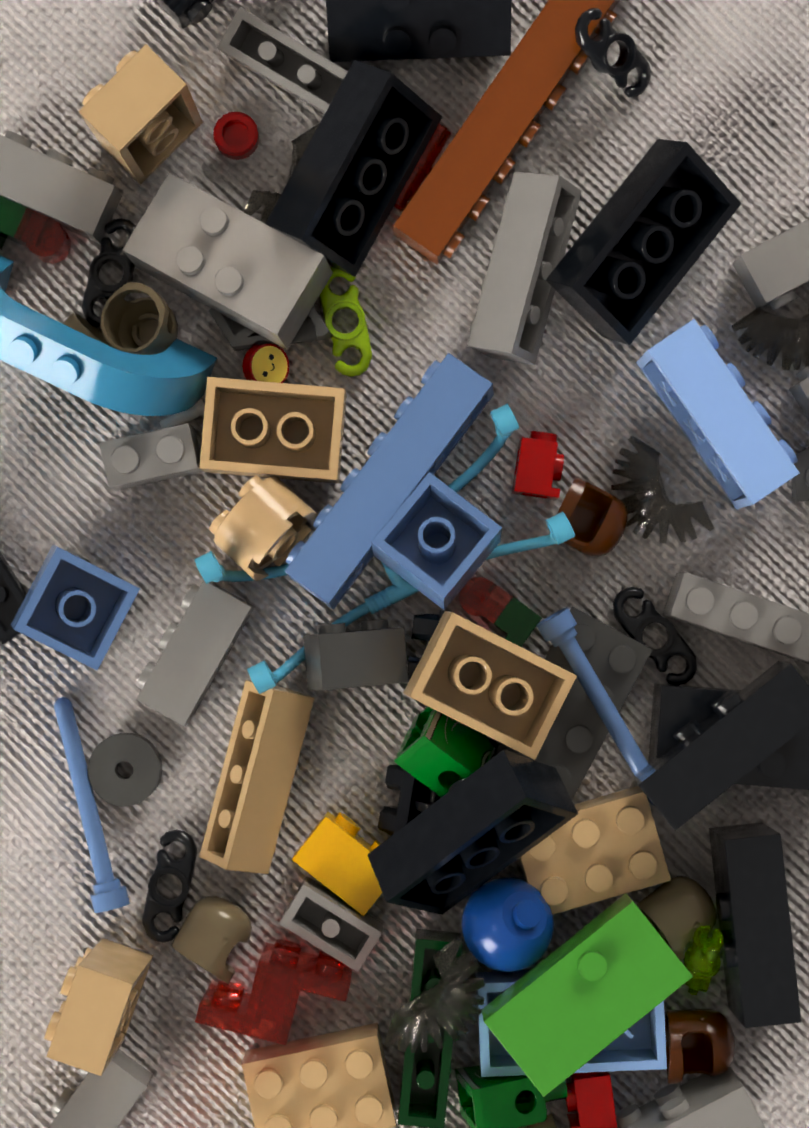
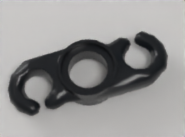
[575,8,651,97]
[82,218,136,328]
[613,587,697,685]
[142,830,197,943]

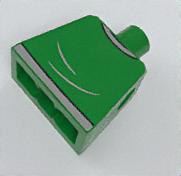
[394,706,493,797]
[455,1065,567,1128]

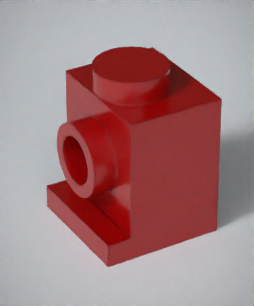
[511,431,564,500]
[566,1072,617,1128]

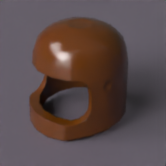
[549,477,628,557]
[665,1009,735,1084]

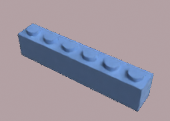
[284,353,494,610]

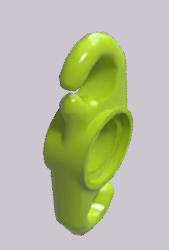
[320,267,372,377]

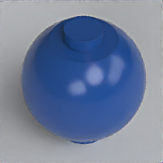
[462,878,554,972]

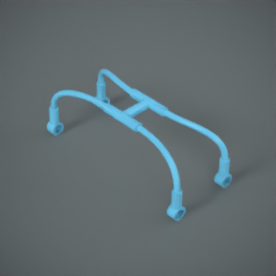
[194,404,575,694]

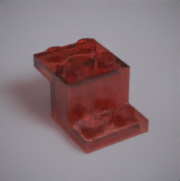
[195,939,353,1045]

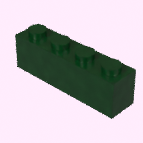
[398,928,463,1128]

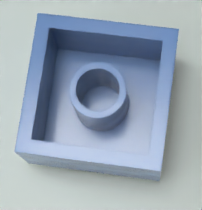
[371,472,502,610]
[11,545,140,671]

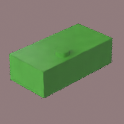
[481,893,693,1097]

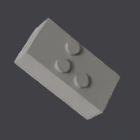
[122,173,333,350]
[616,1067,765,1128]

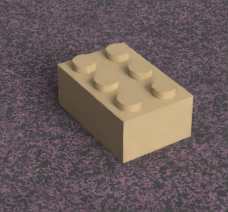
[78,44,203,185]
[199,377,347,484]
[403,611,577,760]
[520,786,671,914]
[44,938,154,1076]
[241,1023,397,1128]

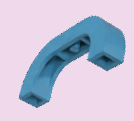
[0,255,217,416]

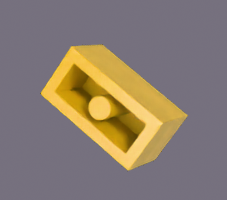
[292,811,382,917]

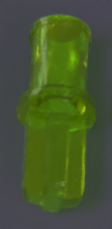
[684,926,724,995]

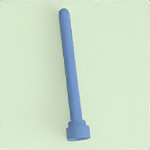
[536,607,656,807]
[54,697,130,913]

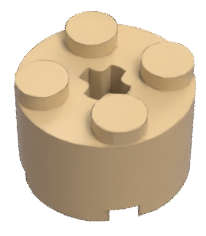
[209,475,318,581]

